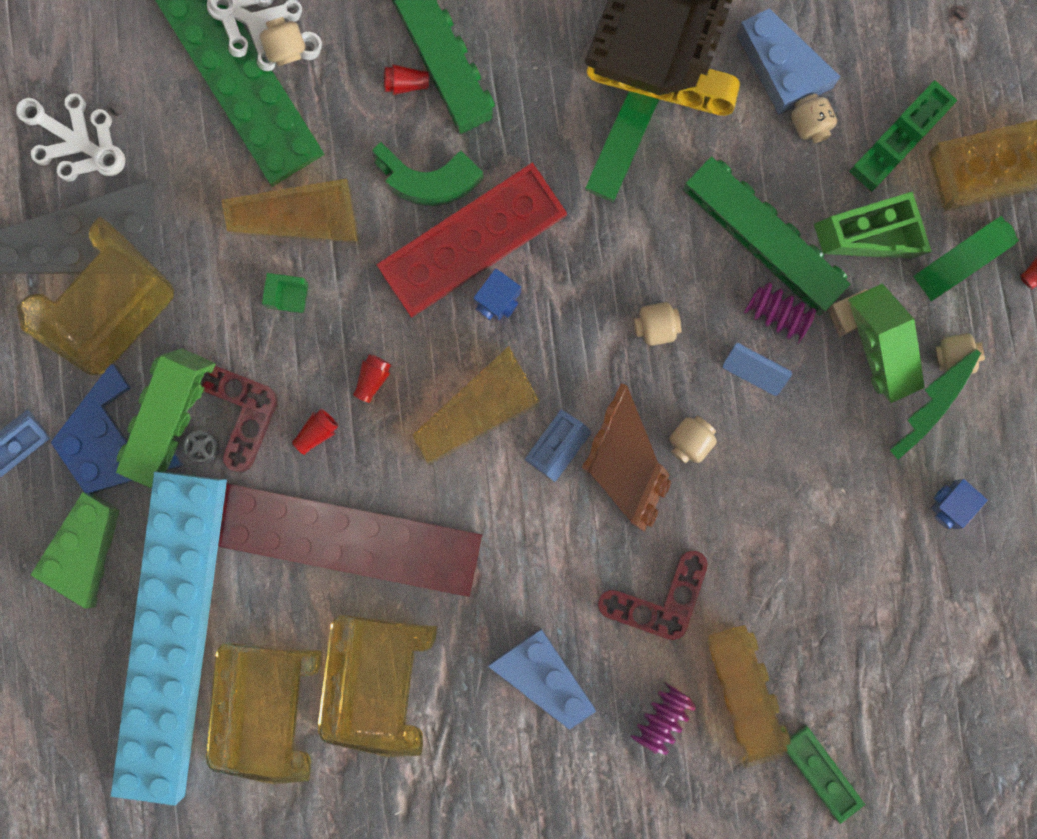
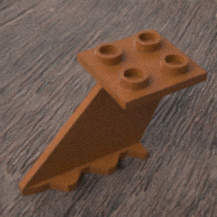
[581,383,671,532]

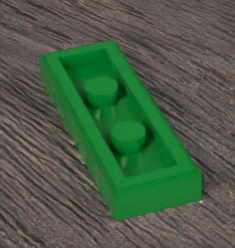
[780,725,866,824]

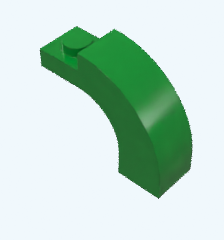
[372,142,484,206]
[913,216,1019,302]

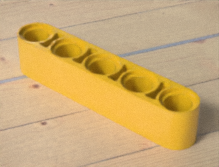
[587,66,740,116]

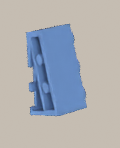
[736,8,841,115]
[488,628,596,730]

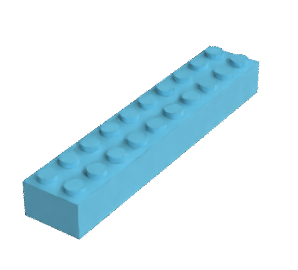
[111,471,227,806]

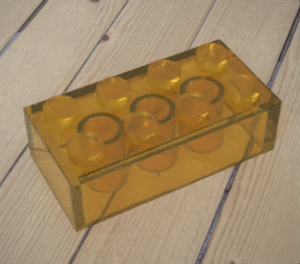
[929,119,1037,212]

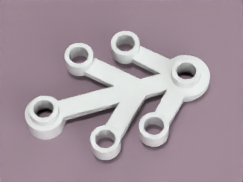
[207,0,322,71]
[16,93,125,182]

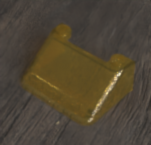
[16,216,174,375]
[318,615,437,757]
[206,642,321,784]

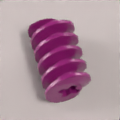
[743,282,816,345]
[630,682,697,755]

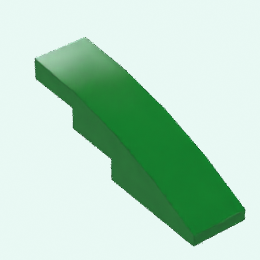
[849,80,958,192]
[585,91,660,203]
[890,347,981,460]

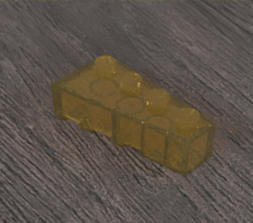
[221,178,361,244]
[412,346,540,465]
[707,625,791,769]

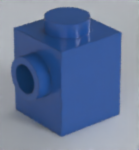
[473,268,521,321]
[931,479,988,529]

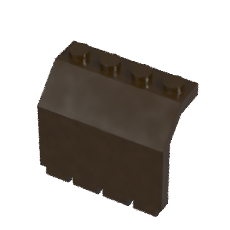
[584,0,732,96]

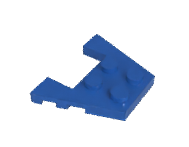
[51,364,184,493]

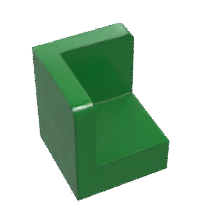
[262,273,309,313]

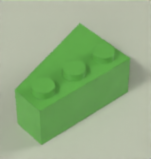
[814,192,932,259]
[848,283,925,403]
[31,492,120,609]

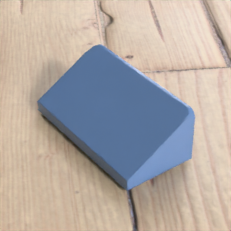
[723,343,793,396]
[524,409,591,481]
[0,410,50,478]

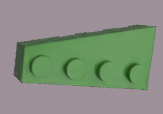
[116,348,216,488]

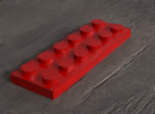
[376,162,567,318]

